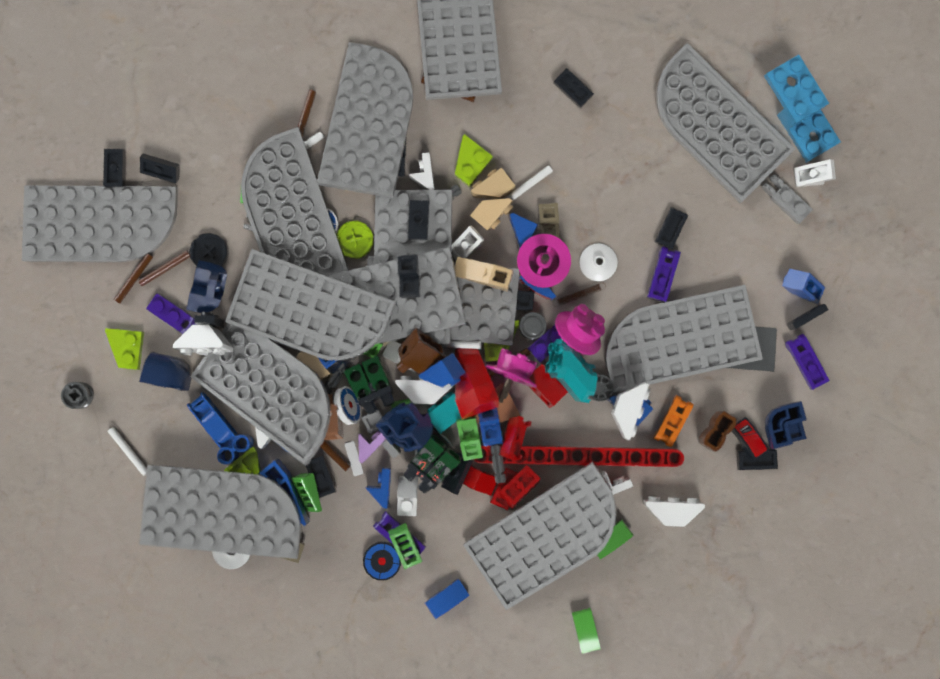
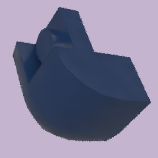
[186,260,227,313]
[139,352,192,391]
[765,401,807,449]
[376,402,433,452]

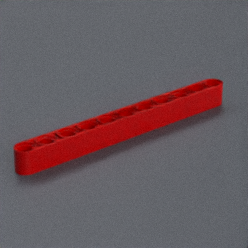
[474,445,684,467]

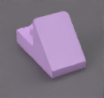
[358,430,386,463]

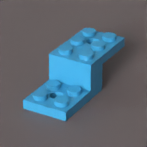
[764,55,841,163]

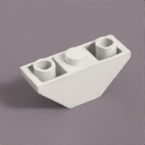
[173,325,234,355]
[396,376,454,404]
[611,383,650,440]
[643,496,705,527]

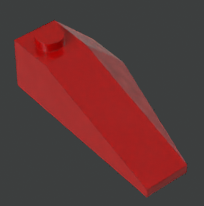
[455,348,499,419]

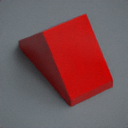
[463,466,496,496]

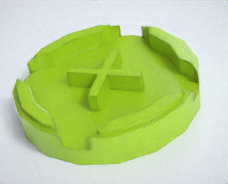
[336,221,374,259]

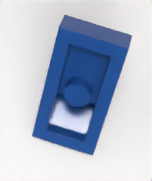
[365,468,392,509]

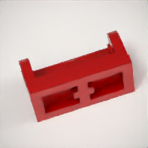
[529,364,568,409]
[499,416,532,461]
[499,465,541,509]

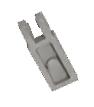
[761,174,813,224]

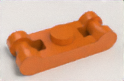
[653,395,694,448]

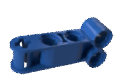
[187,392,254,464]

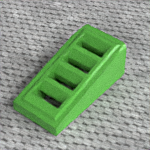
[291,473,322,512]
[389,523,423,569]

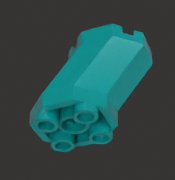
[545,339,598,403]

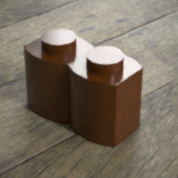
[699,411,736,452]

